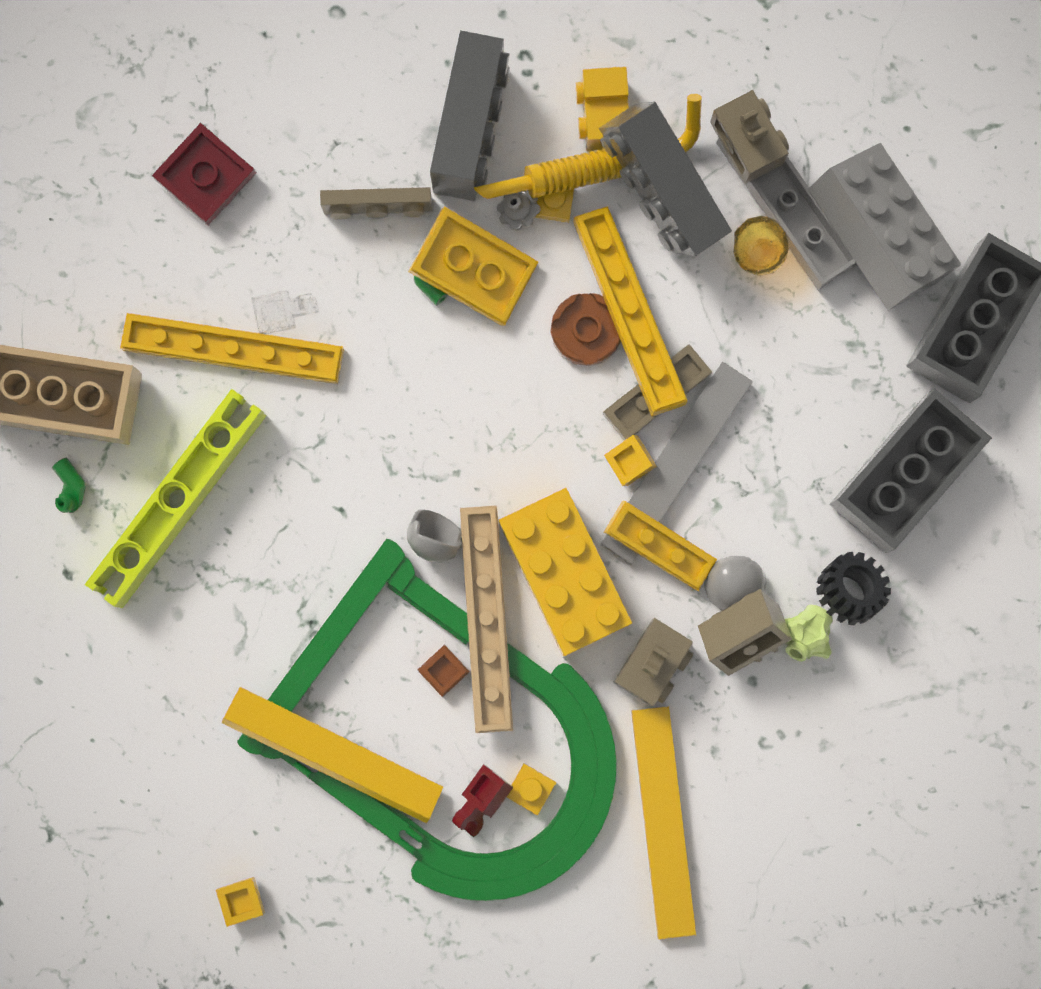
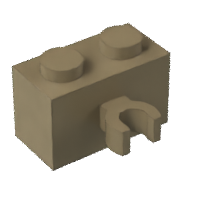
[710,90,789,184]
[698,589,792,676]
[613,618,694,706]

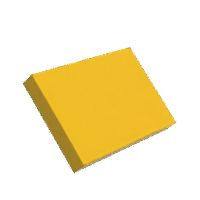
[408,206,539,326]

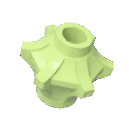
[785,605,833,662]

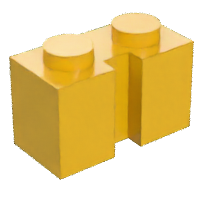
[575,67,629,151]

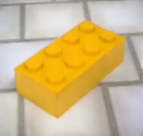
[498,488,632,657]

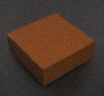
[417,644,470,697]

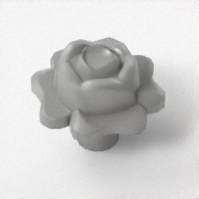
[497,191,541,231]

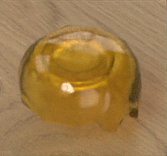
[733,215,789,277]

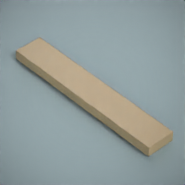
[460,506,513,733]

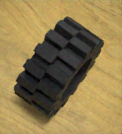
[816,551,891,625]

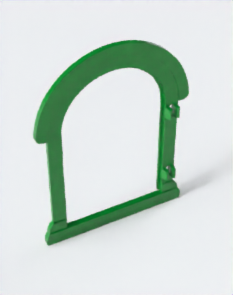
[237,538,617,901]

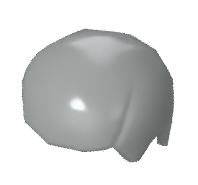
[406,509,462,563]
[704,556,766,611]

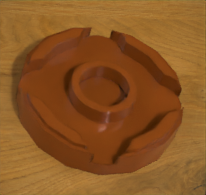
[550,293,621,366]

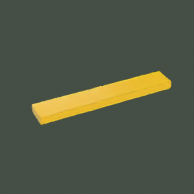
[573,206,688,417]
[120,313,344,384]
[221,687,443,823]
[631,706,696,940]

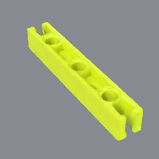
[84,389,267,608]

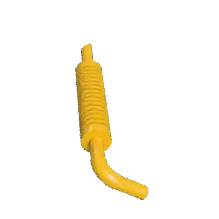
[473,94,702,199]

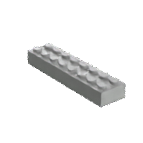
[716,137,857,290]

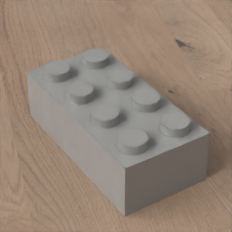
[808,142,962,311]

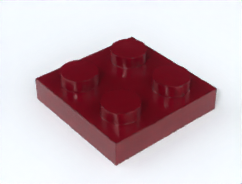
[152,122,256,226]

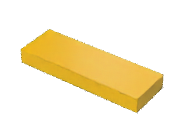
[603,501,717,591]

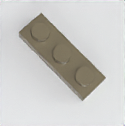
[320,187,432,219]
[603,344,712,441]

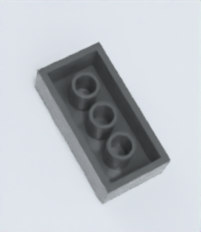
[430,30,510,202]
[599,101,732,256]
[906,232,1041,403]
[829,389,992,553]

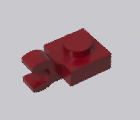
[452,764,514,837]

